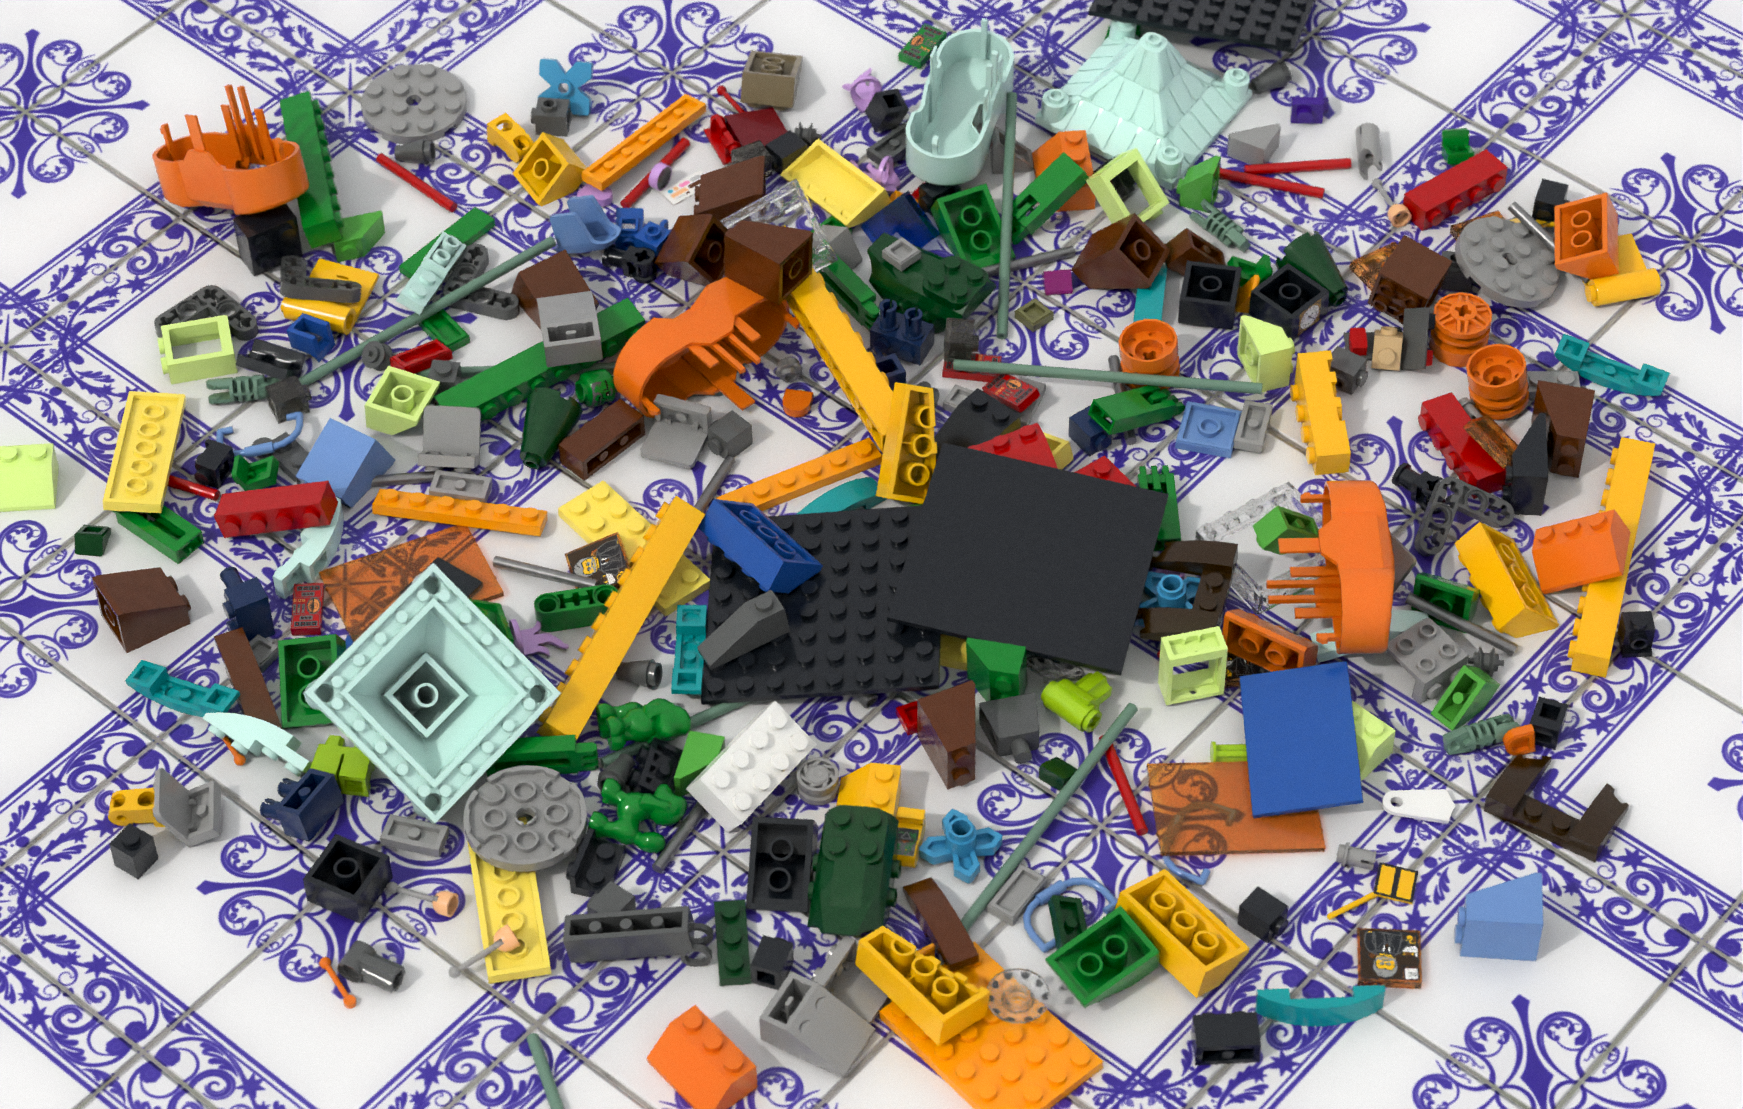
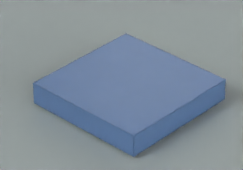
[1175,401,1242,459]

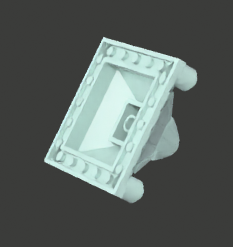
[1035,19,1252,191]
[303,563,561,824]

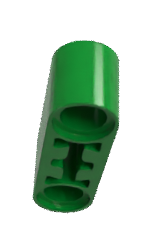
[534,584,618,632]

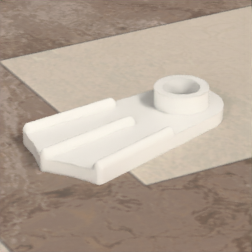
[1382,789,1456,824]

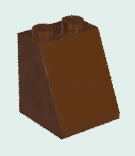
[694,156,766,230]
[1071,213,1171,289]
[654,214,728,286]
[723,220,813,305]
[511,250,599,329]
[1531,380,1595,478]
[92,567,191,653]
[917,680,976,790]

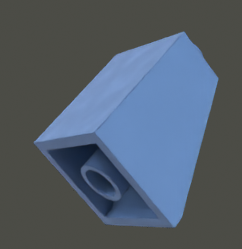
[295,418,395,508]
[1454,873,1543,961]

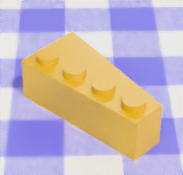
[1290,350,1351,475]
[876,382,937,504]
[855,926,991,1046]

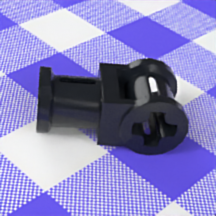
[602,244,657,284]
[1392,463,1447,514]

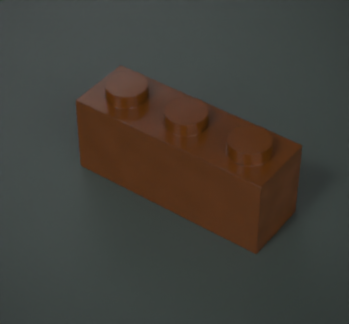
[559,399,645,481]

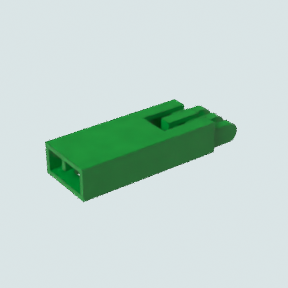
[1011,152,1089,245]
[814,246,879,332]
[1088,385,1186,435]
[1137,465,1181,551]
[112,505,204,564]
[486,735,599,777]

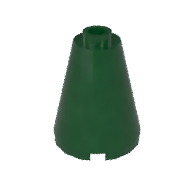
[1275,231,1348,307]
[520,387,583,469]

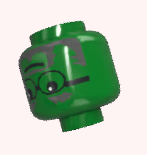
[575,369,618,408]

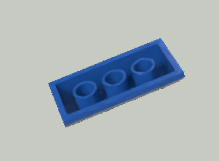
[698,499,823,594]

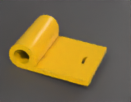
[1583,233,1661,306]
[281,258,379,335]

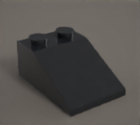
[935,388,1021,460]
[1501,413,1548,516]
[746,817,819,913]

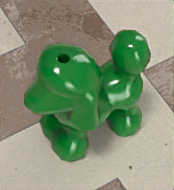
[596,698,691,751]
[588,778,687,853]

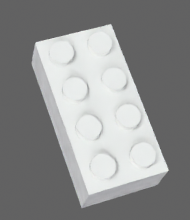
[686,701,817,832]

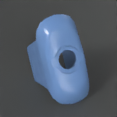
[550,195,621,254]

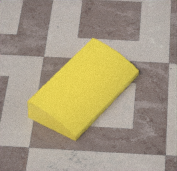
[780,139,892,228]

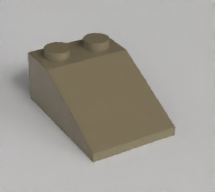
[740,50,803,110]

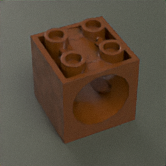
[1367,235,1453,324]

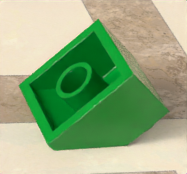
[1411,572,1480,633]
[966,637,1027,701]

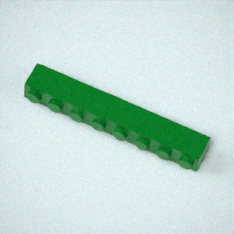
[279,91,345,249]
[434,298,646,422]

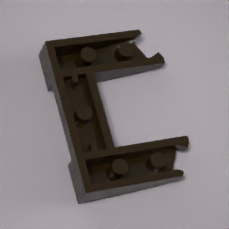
[1136,540,1238,641]
[1484,754,1629,862]

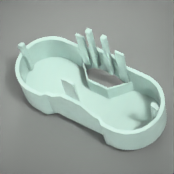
[906,18,1014,186]

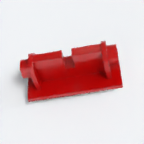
[703,114,748,165]

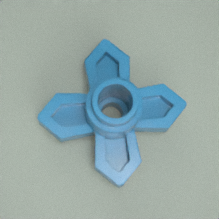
[538,58,593,116]
[1138,572,1200,625]
[919,809,1003,884]

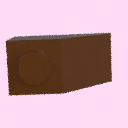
[1165,228,1226,276]

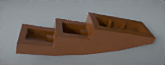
[214,627,282,729]
[902,877,979,972]

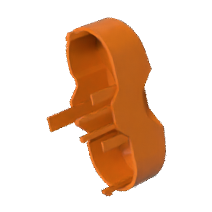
[152,84,310,215]
[613,277,800,418]
[1266,480,1395,654]

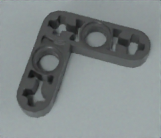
[443,244,520,320]
[280,255,362,303]
[154,285,259,341]
[1414,477,1514,557]

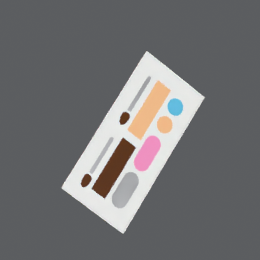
[660,170,705,205]

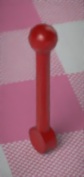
[717,85,748,113]

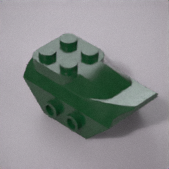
[867,232,997,334]
[807,805,901,937]

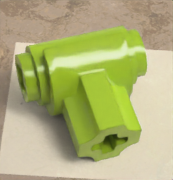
[1041,671,1112,733]

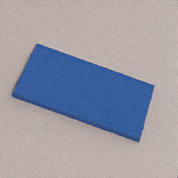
[1239,661,1363,818]

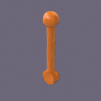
[223,736,246,766]
[319,957,357,1009]

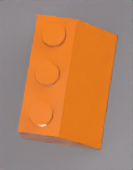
[1032,130,1095,212]
[1555,192,1619,279]
[1532,509,1631,595]
[1222,609,1319,672]
[647,1005,758,1109]

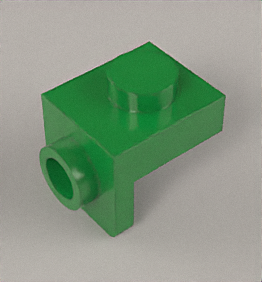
[1441,128,1474,167]
[1227,254,1273,286]
[231,455,279,491]

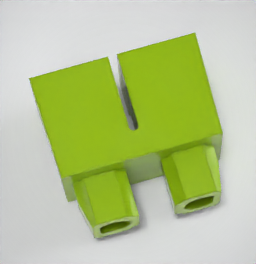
[310,735,375,797]

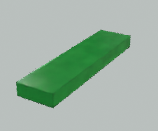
[399,207,495,279]

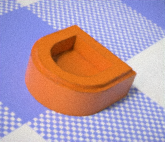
[783,388,814,417]
[1503,724,1536,756]

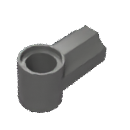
[337,941,405,993]

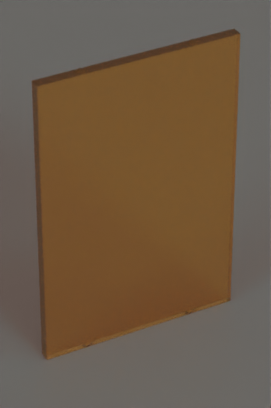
[319,525,504,642]
[1146,761,1326,856]

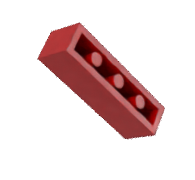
[1403,149,1508,231]
[1418,392,1505,499]
[214,481,338,538]

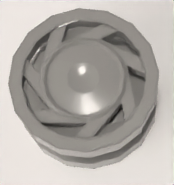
[797,757,839,806]

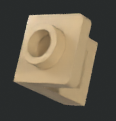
[1371,326,1403,371]

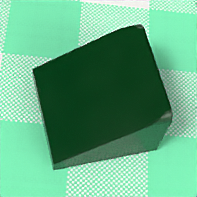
[74,524,111,557]
[1039,757,1077,791]

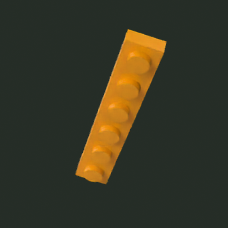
[581,94,706,191]
[716,437,882,511]
[372,489,547,536]

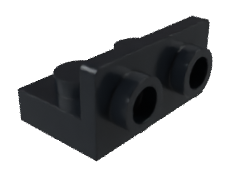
[236,339,305,381]
[627,737,683,795]
[566,828,626,898]

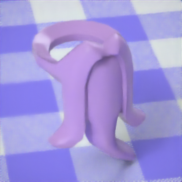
[842,68,882,113]
[850,156,900,194]
[509,619,569,657]

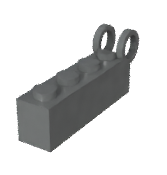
[563,906,713,967]

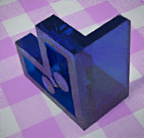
[860,190,940,248]

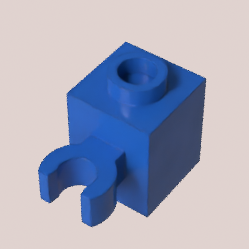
[634,219,671,270]

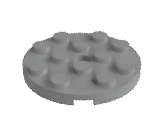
[361,64,467,144]
[1455,216,1560,308]
[463,765,588,872]

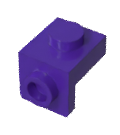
[1290,87,1329,124]

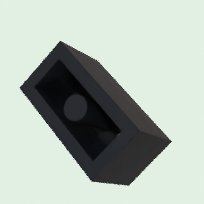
[1191,1011,1261,1066]

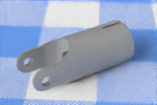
[1355,123,1383,180]

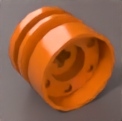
[1429,292,1492,367]
[1119,319,1180,390]
[1466,344,1530,420]

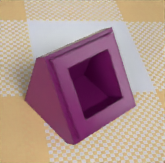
[1042,269,1073,296]

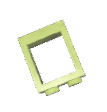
[1085,148,1170,224]
[157,315,238,384]
[1158,626,1228,705]

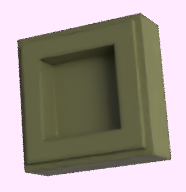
[1015,298,1054,332]

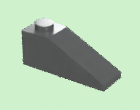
[697,590,790,670]

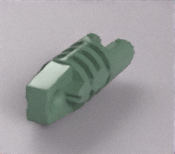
[1189,199,1251,253]
[206,375,280,405]
[1443,713,1520,755]

